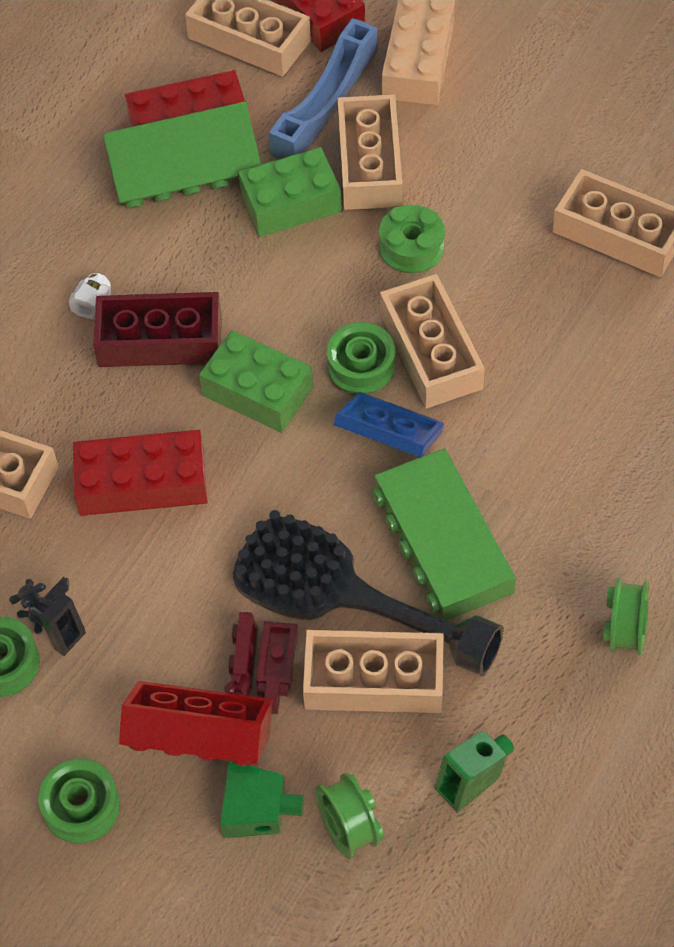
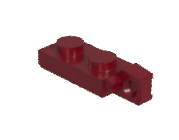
[224,612,258,696]
[256,621,298,714]

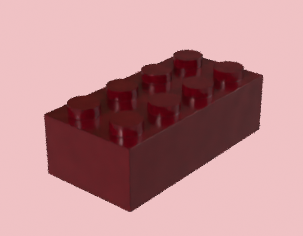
[93,292,222,367]

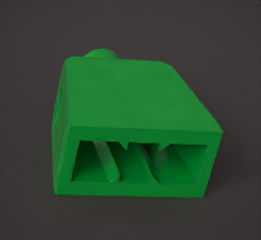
[434,731,514,813]
[220,762,304,838]

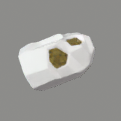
[68,273,111,320]

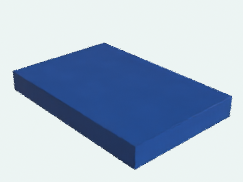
[333,392,444,457]

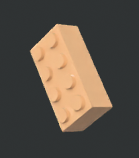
[185,0,311,77]
[382,0,455,105]
[338,94,403,210]
[553,169,674,277]
[380,274,485,408]
[0,430,59,519]
[303,630,444,713]

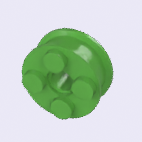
[379,205,445,273]
[327,322,395,394]
[604,578,649,655]
[0,617,40,697]
[38,759,120,844]
[315,773,384,859]

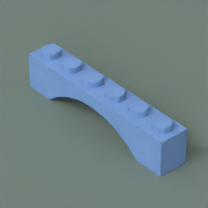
[269,18,378,159]

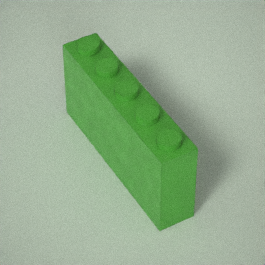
[103,102,261,209]
[372,448,516,621]

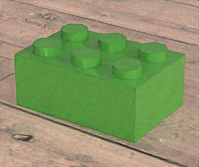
[238,147,342,237]
[199,330,313,433]

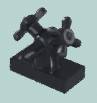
[9,576,86,656]

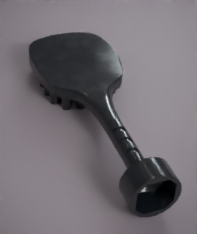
[233,510,504,676]

